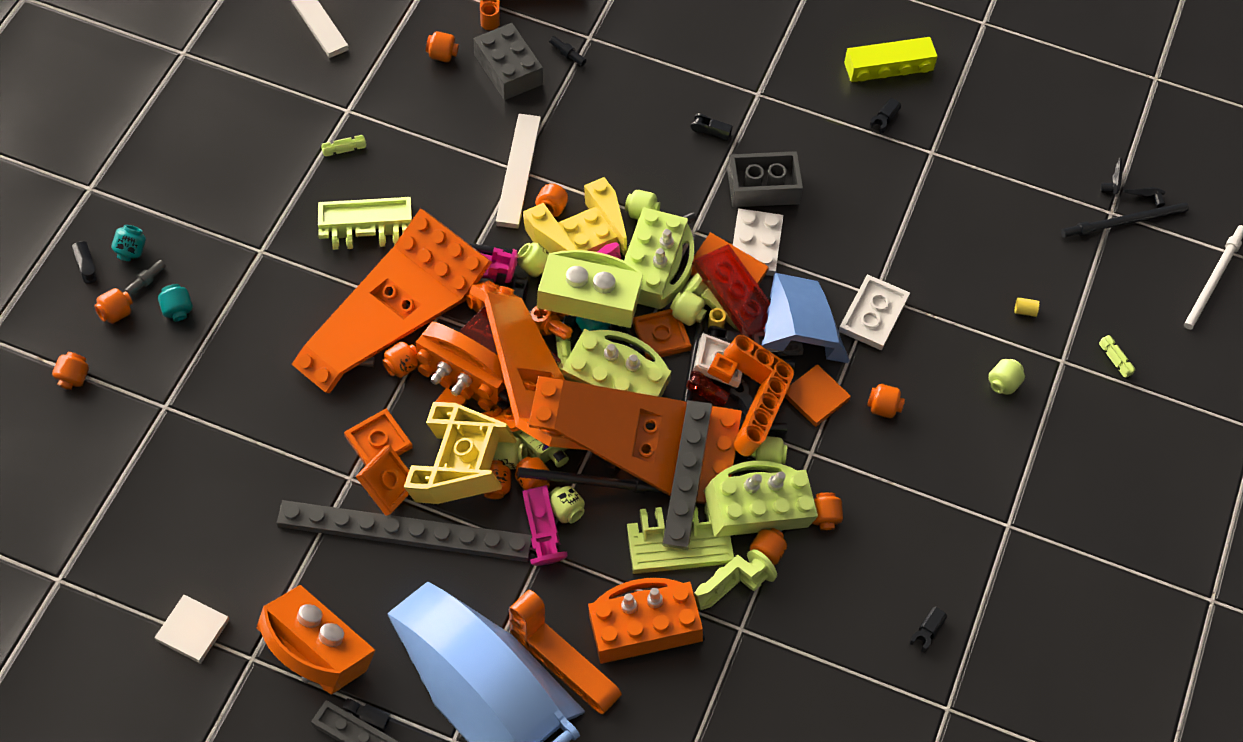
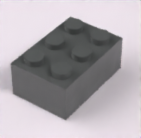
[473,23,543,100]
[727,151,803,207]

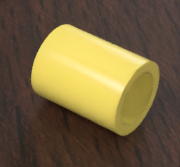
[1015,298,1039,317]
[708,308,726,329]

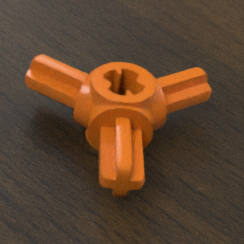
[530,306,573,340]

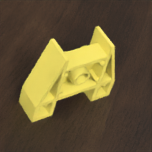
[523,177,627,257]
[404,402,517,504]

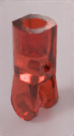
[686,371,730,407]

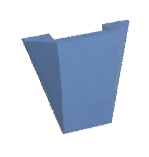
[762,273,850,363]

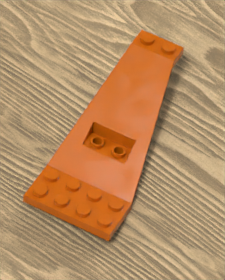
[292,208,492,393]
[469,283,587,450]
[529,376,742,504]

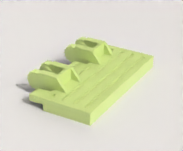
[318,197,412,250]
[627,503,734,574]

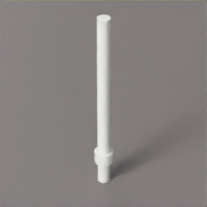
[1184,225,1243,330]

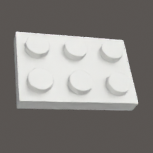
[733,208,783,276]
[839,274,910,350]

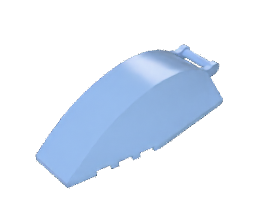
[388,582,585,742]

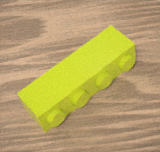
[844,37,938,82]

